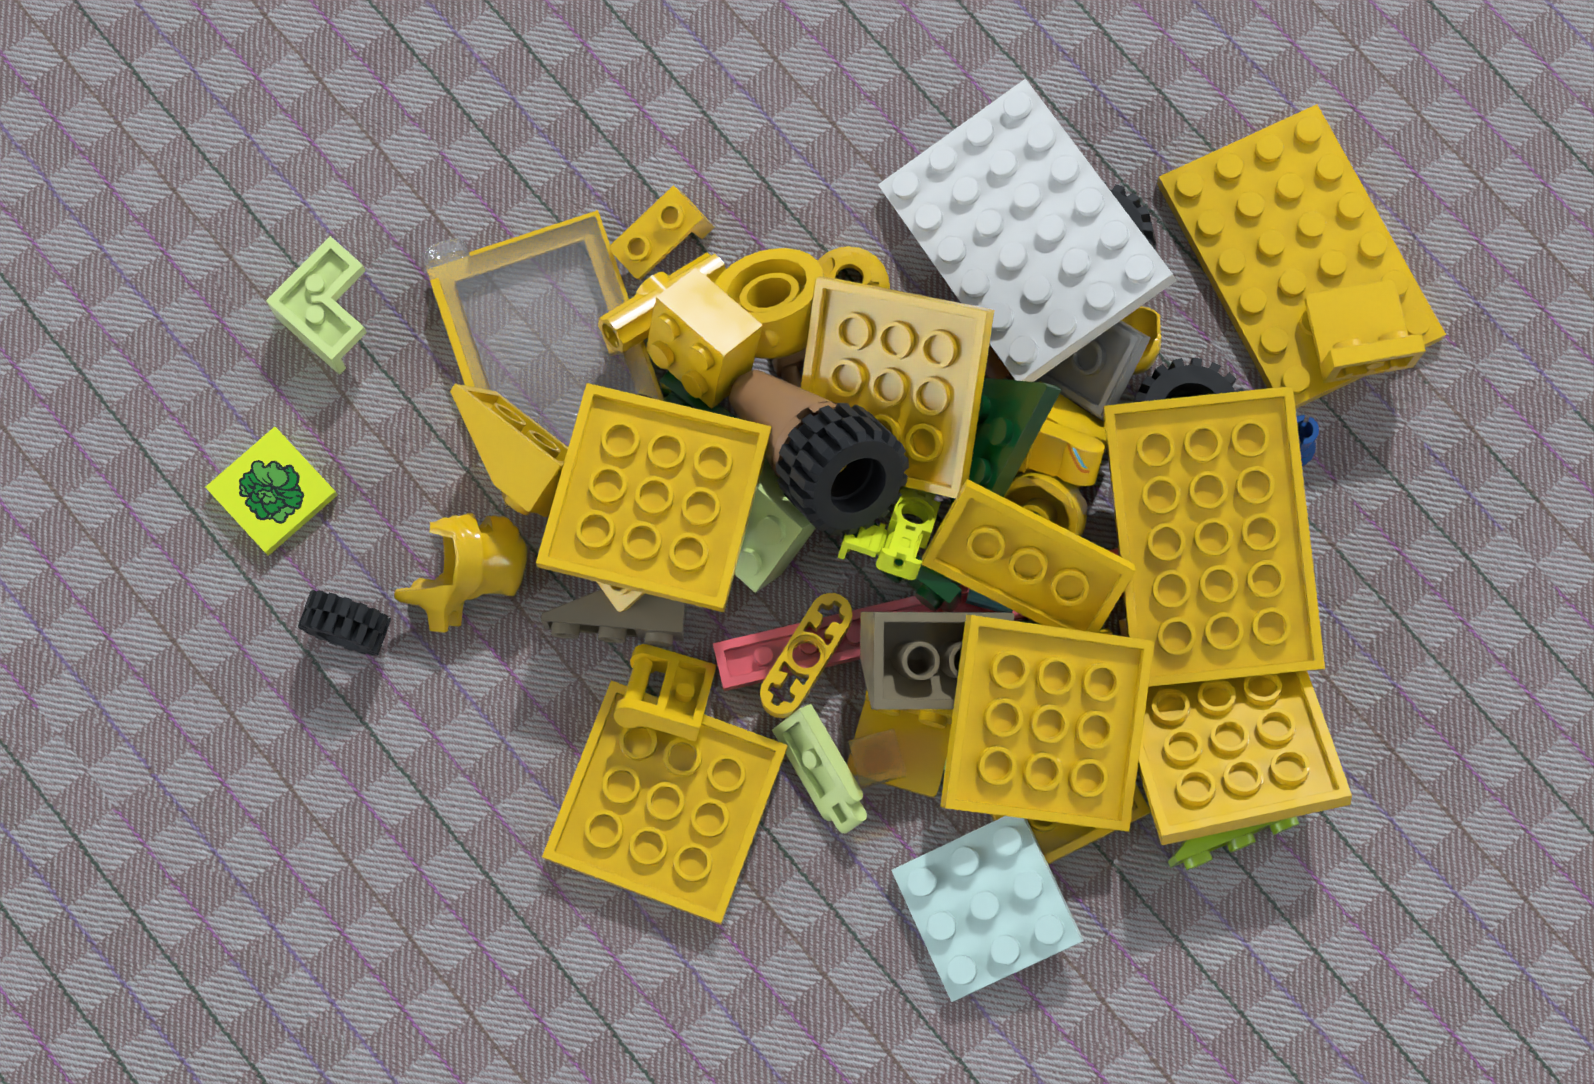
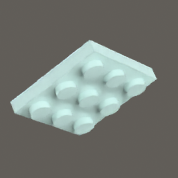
[891,816,1084,1002]

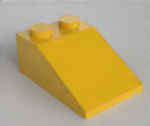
[450,384,568,517]

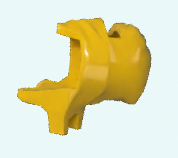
[394,513,527,633]

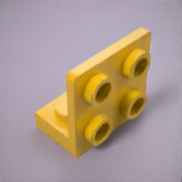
[1304,279,1426,383]
[847,690,953,798]

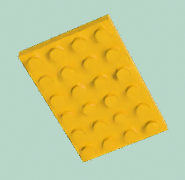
[1157,104,1446,409]
[1103,386,1325,687]

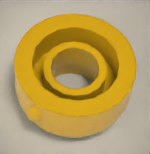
[715,248,824,359]

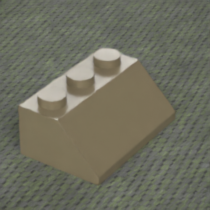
[860,612,1014,709]

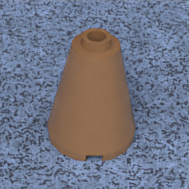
[729,370,837,478]

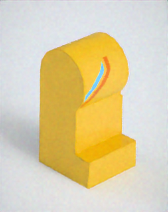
[1019,420,1105,486]

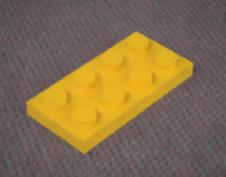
[922,479,1136,633]

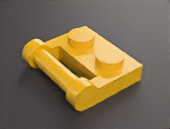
[614,644,717,741]

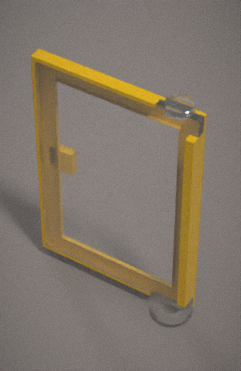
[422,210,664,513]

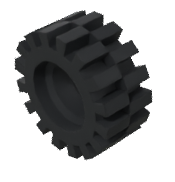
[298,590,391,656]

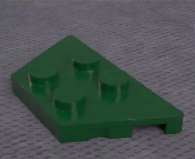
[950,378,1061,504]

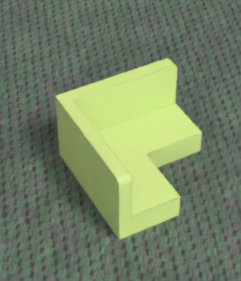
[266,236,367,375]

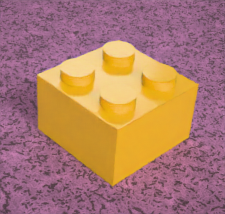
[646,267,763,409]

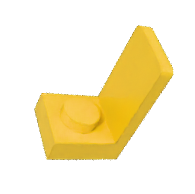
[609,185,715,280]

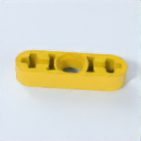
[760,593,852,718]

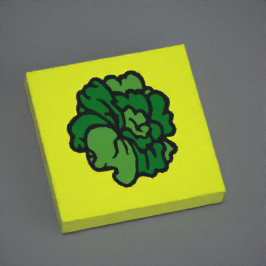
[205,427,338,556]

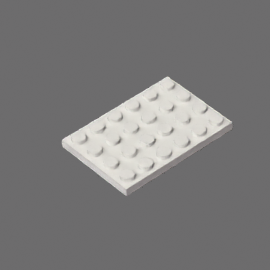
[878,79,1176,382]

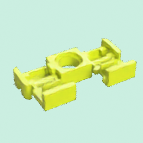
[837,486,941,580]

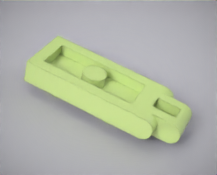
[772,704,867,834]

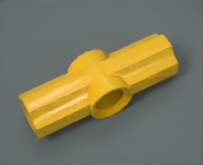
[598,253,726,353]

